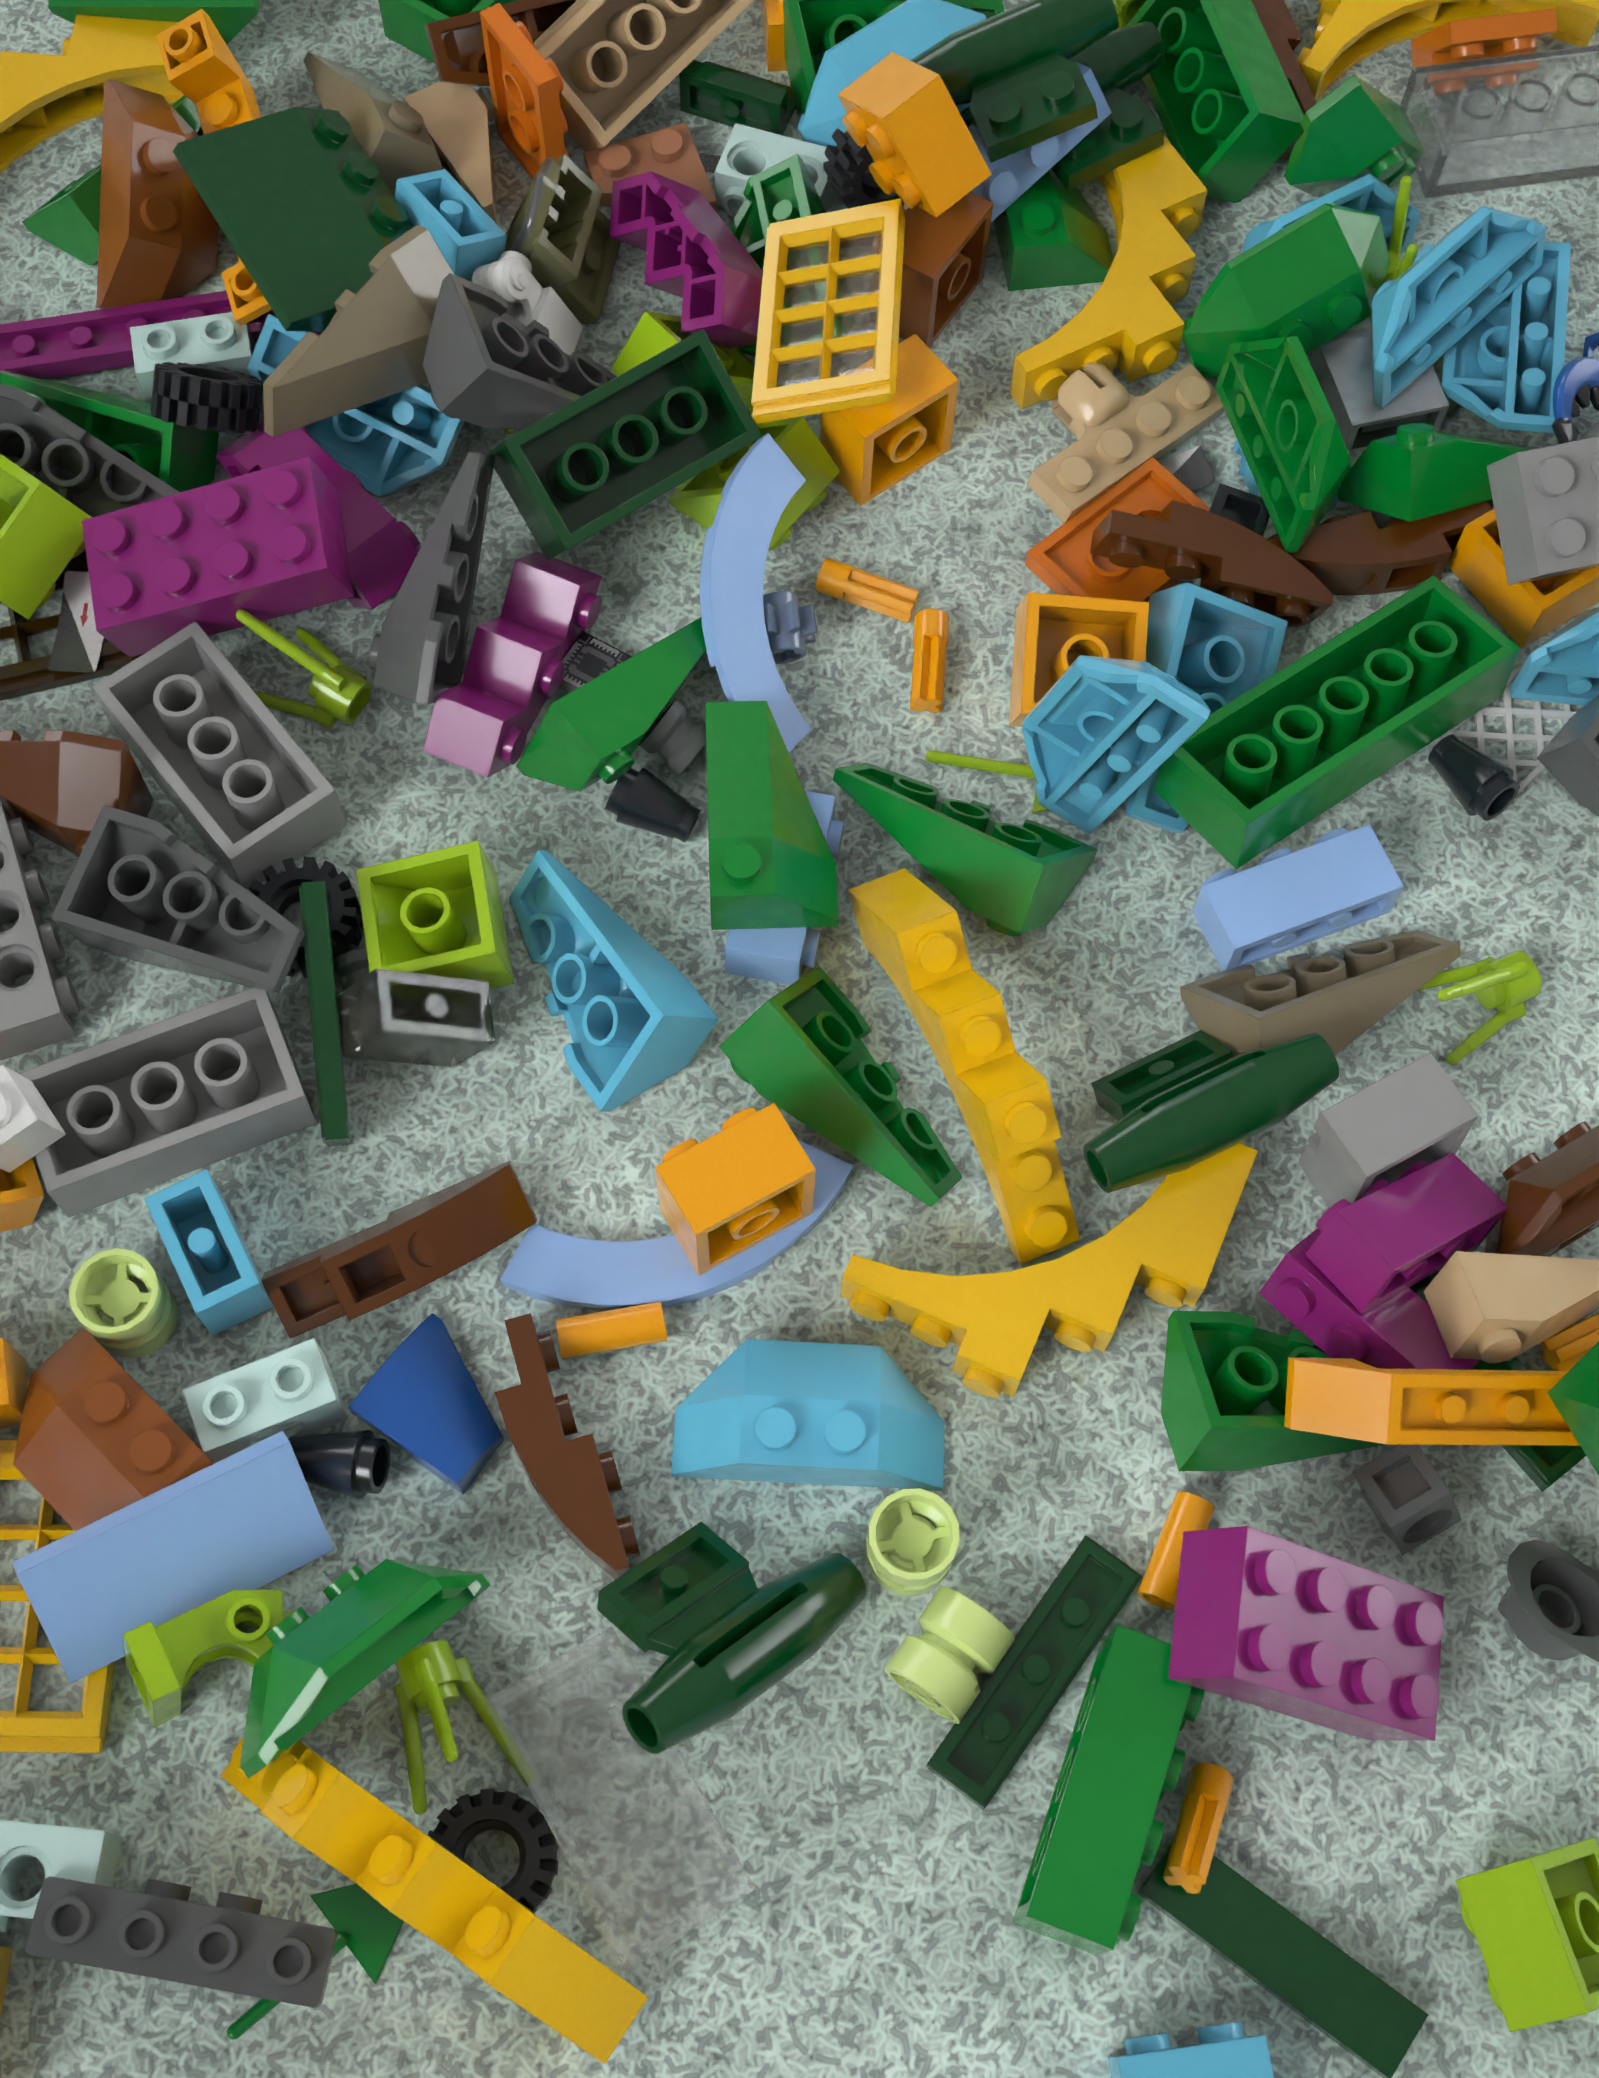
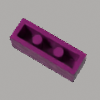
[1305,1152,1508,1313]
[1259,1228,1480,1370]

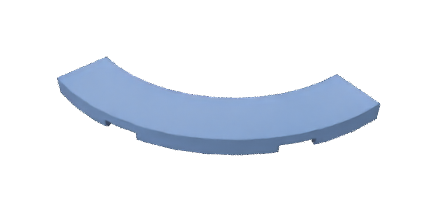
[700,433,811,753]
[500,1139,854,1309]

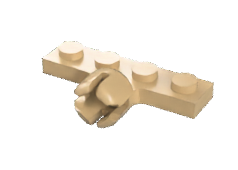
[1027,362,1225,523]

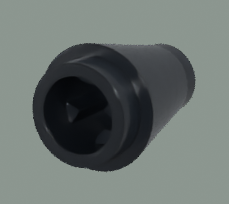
[1428,734,1520,821]
[605,767,701,843]
[288,1430,390,1499]

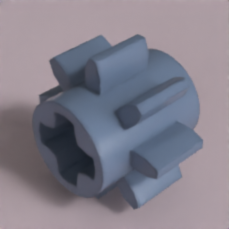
[763,591,818,664]

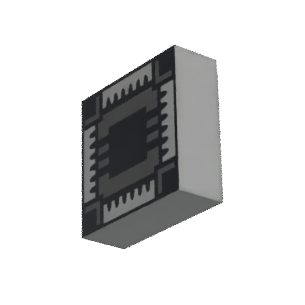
[558,631,632,694]

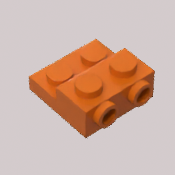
[1411,8,1557,92]

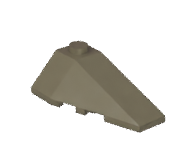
[303,52,443,197]
[263,224,454,437]
[1180,930,1461,1057]

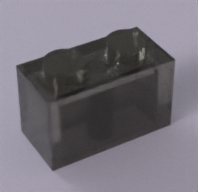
[336,968,496,1067]

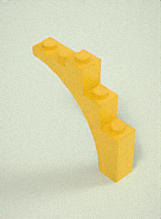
[1297,0,1599,102]
[0,15,184,174]
[1010,136,1208,410]
[848,868,1081,1264]
[840,1143,1258,1398]
[220,1737,649,2064]

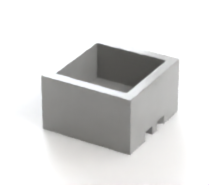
[1298,1052,1478,1208]

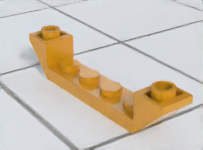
[156,9,272,326]
[1284,1357,1580,1446]

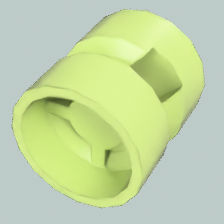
[69,1248,179,1358]
[865,1488,960,1596]
[884,1586,1015,1724]

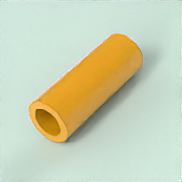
[555,1301,667,1359]
[1137,1491,1215,1611]

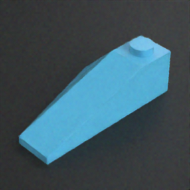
[1126,582,1288,833]
[509,850,718,1112]

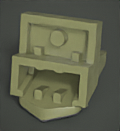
[504,154,621,325]

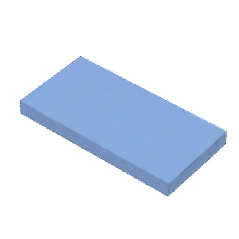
[12,1430,334,1684]

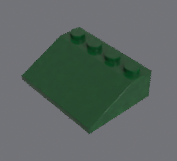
[173,107,414,331]

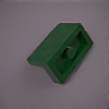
[679,60,796,135]

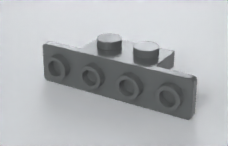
[25,1876,338,2008]

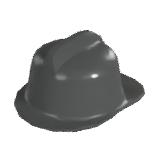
[1498,1540,1599,1662]

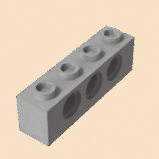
[0,799,80,1060]

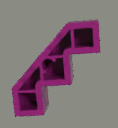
[610,171,763,349]
[215,421,421,610]
[423,551,602,778]

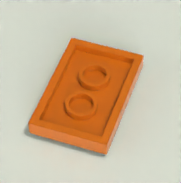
[480,3,569,180]
[1025,457,1210,602]

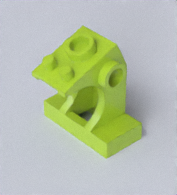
[123,1590,296,1728]

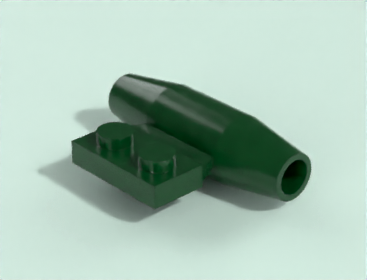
[910,0,1119,163]
[960,21,1165,191]
[1083,1030,1339,1193]
[597,1522,866,1754]

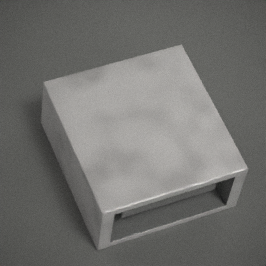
[1310,328,1450,451]

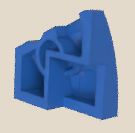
[348,1313,504,1495]

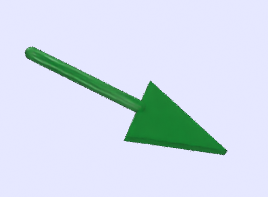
[227,1884,404,2040]

